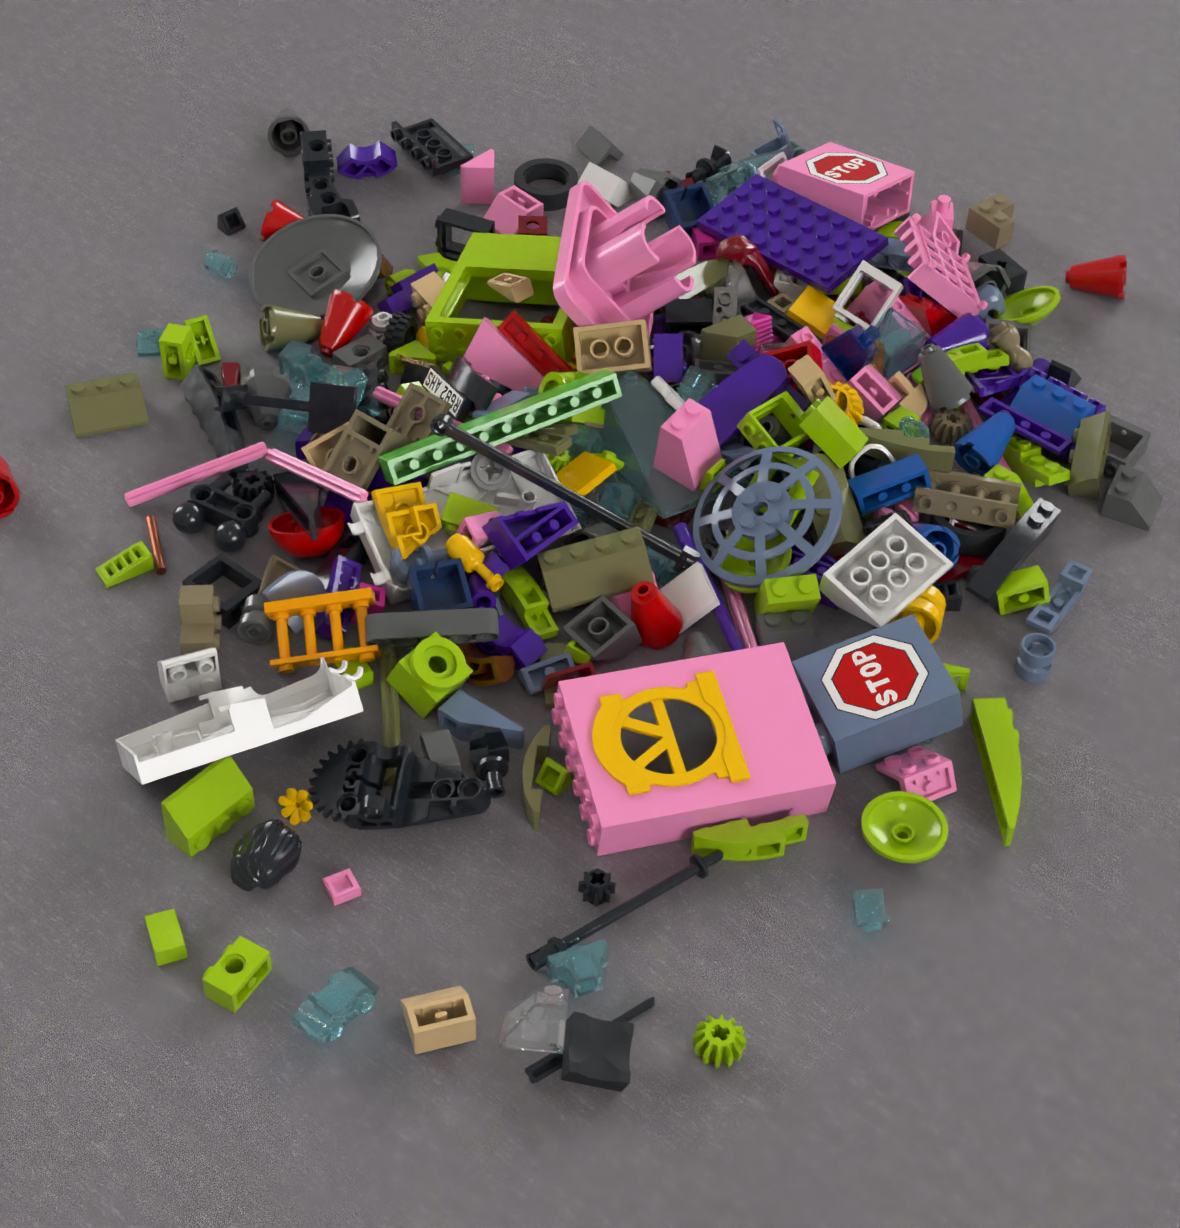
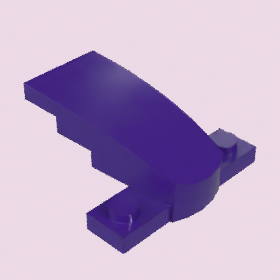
[697,339,811,449]

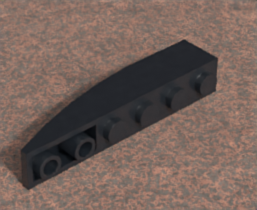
[180,364,249,479]

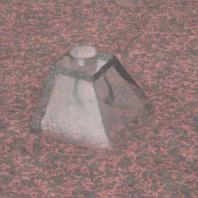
[724,260,756,317]
[499,985,570,1054]

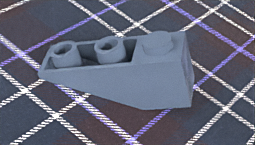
[438,689,524,749]

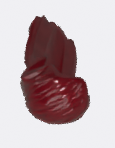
[716,234,779,297]

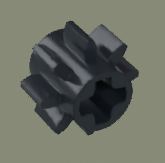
[578,868,616,906]

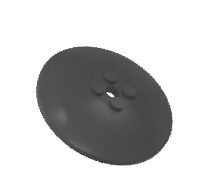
[249,214,382,320]

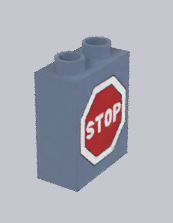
[792,614,963,774]

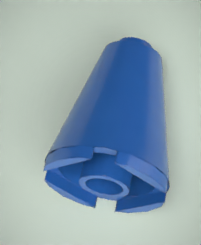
[953,412,1016,477]
[911,522,960,572]

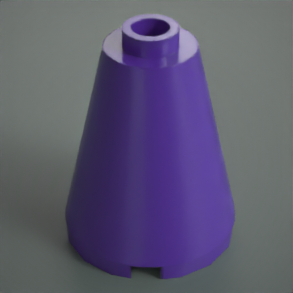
[924,313,990,352]

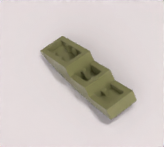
[858,427,955,472]

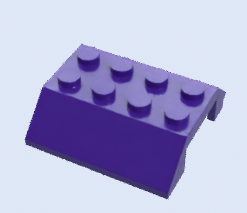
[977,367,1106,462]

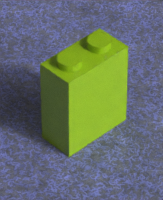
[799,396,869,469]
[753,574,821,616]

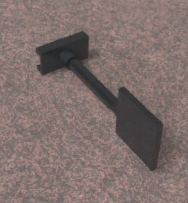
[214,382,357,434]

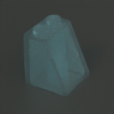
[866,307,926,380]

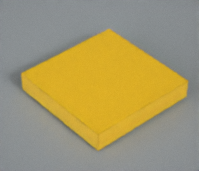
[786,285,847,339]
[556,451,617,496]

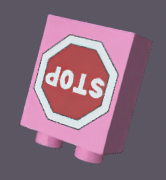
[772,142,915,230]

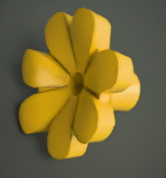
[278,788,313,826]

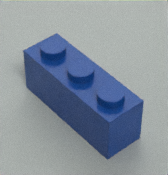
[847,454,932,515]

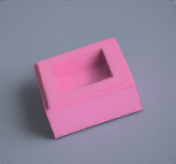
[322,868,362,906]

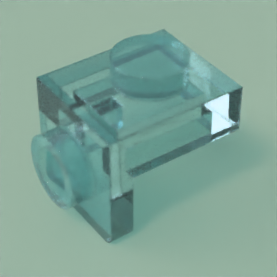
[851,888,890,932]

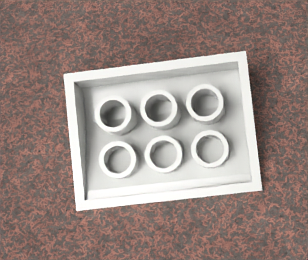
[819,512,953,628]

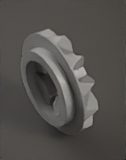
[470,453,511,491]

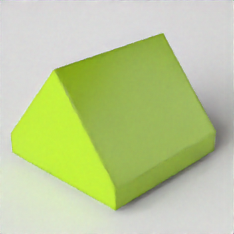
[535,757,572,796]

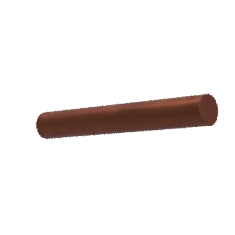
[145,515,167,575]

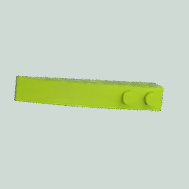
[968,697,1022,846]

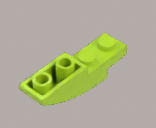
[911,343,1009,388]
[1003,433,1070,488]
[500,566,559,640]
[691,814,809,861]

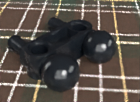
[172,472,274,553]

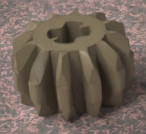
[931,409,972,446]

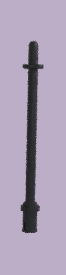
[526,849,724,972]

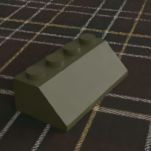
[793,453,866,557]
[537,526,655,612]

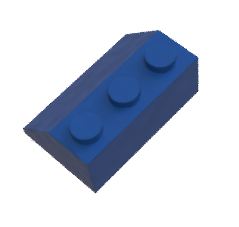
[1010,374,1096,444]

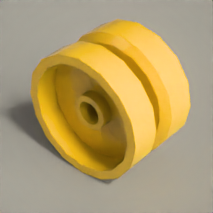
[888,585,946,644]

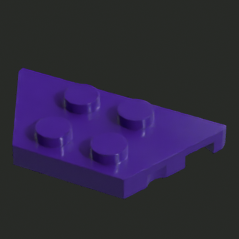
[965,365,1020,397]

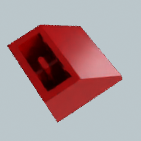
[898,293,957,337]

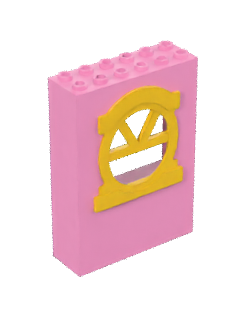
[551,642,836,856]

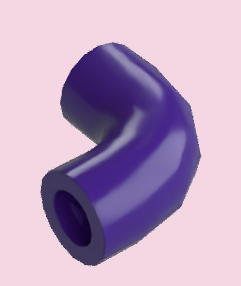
[468,550,511,608]

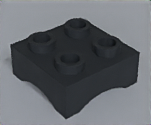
[561,1011,634,1092]

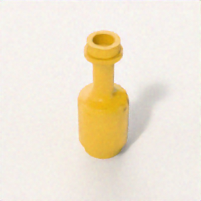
[445,533,504,592]

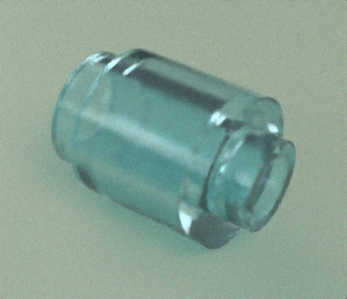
[204,249,238,278]

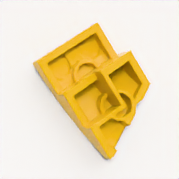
[371,482,442,560]

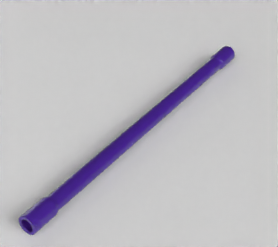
[673,522,745,651]

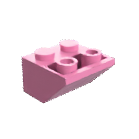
[483,185,544,235]
[847,364,904,423]

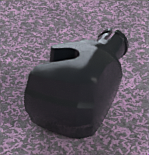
[685,145,732,184]
[469,727,509,799]

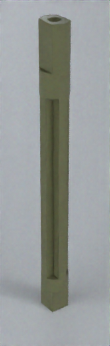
[379,647,401,786]

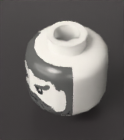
[368,312,392,343]

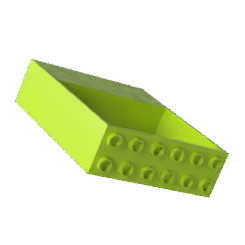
[425,232,579,365]

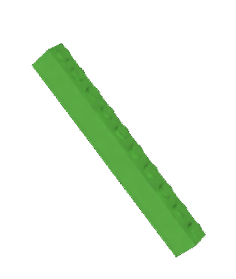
[378,369,622,485]

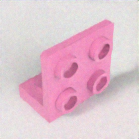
[875,746,957,801]

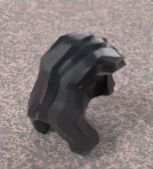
[231,819,302,891]

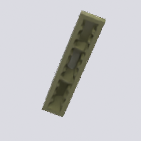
[662,258,749,309]

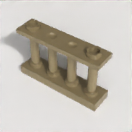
[912,469,1021,529]

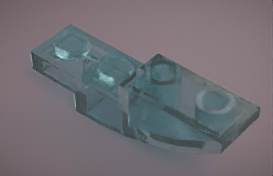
[705,150,784,200]

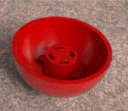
[268,507,345,559]

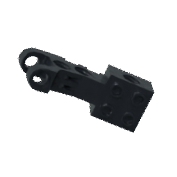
[300,130,361,222]

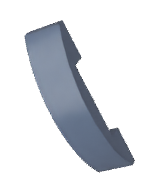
[1025,560,1094,634]

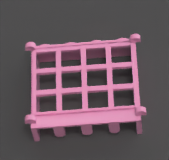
[894,213,988,318]

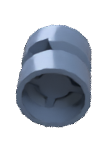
[1015,633,1056,683]

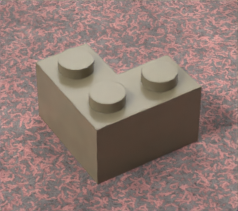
[965,193,1015,250]
[179,585,223,655]

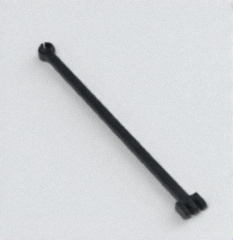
[430,413,701,573]

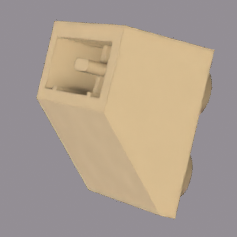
[411,271,445,323]
[400,986,476,1054]

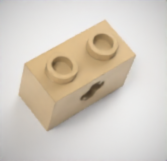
[788,354,837,404]

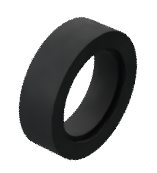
[514,158,578,211]
[930,515,1007,556]

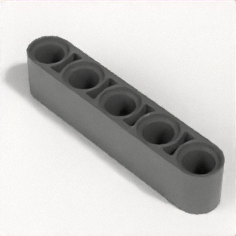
[365,608,499,648]

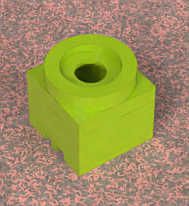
[538,372,605,425]
[386,632,473,719]

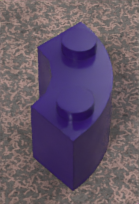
[336,140,397,179]
[474,614,548,670]

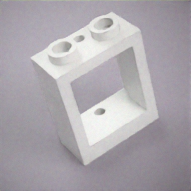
[832,260,903,335]

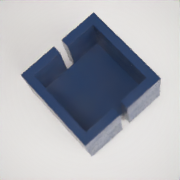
[660,182,714,237]
[406,558,474,611]

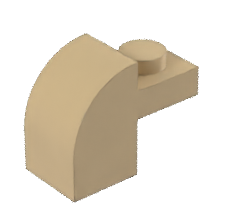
[887,371,928,416]

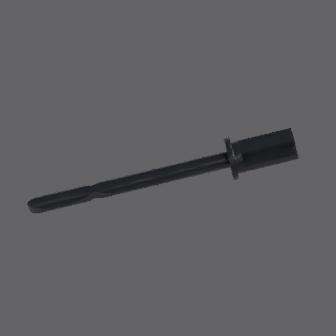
[525,997,655,1084]

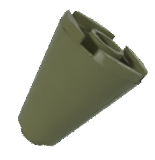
[258,304,324,351]

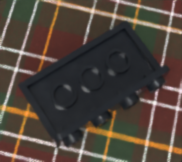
[390,118,473,177]
[329,361,391,425]

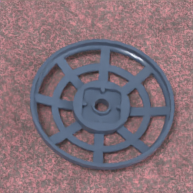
[693,446,843,588]

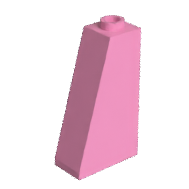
[464,317,544,390]

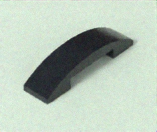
[446,354,499,410]

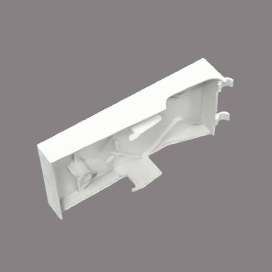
[348,450,581,605]
[115,657,363,785]

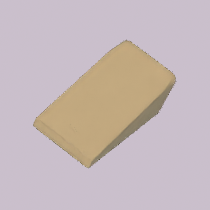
[487,273,534,303]

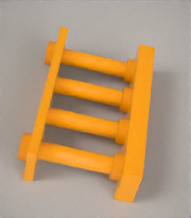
[264,587,382,674]

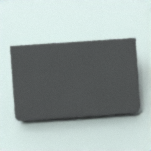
[576,125,624,166]

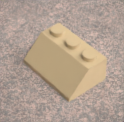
[573,319,652,375]

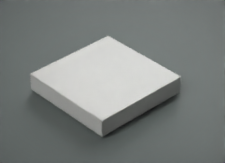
[660,562,720,634]

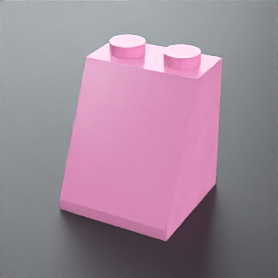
[653,398,723,492]

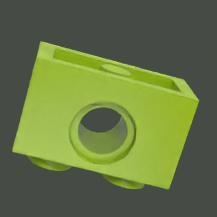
[159,323,196,381]
[202,936,272,1013]

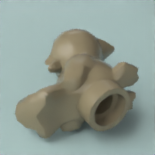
[989,320,1033,373]

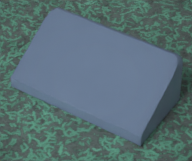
[517,651,575,695]

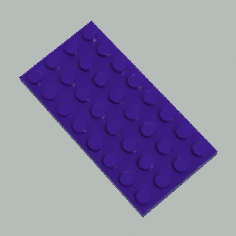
[696,174,889,294]

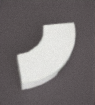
[651,376,685,411]

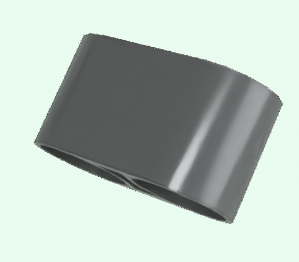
[420,728,461,775]

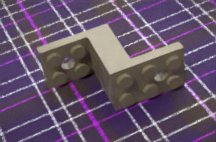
[323,382,452,490]

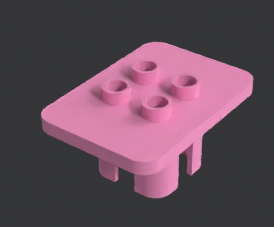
[553,181,696,377]

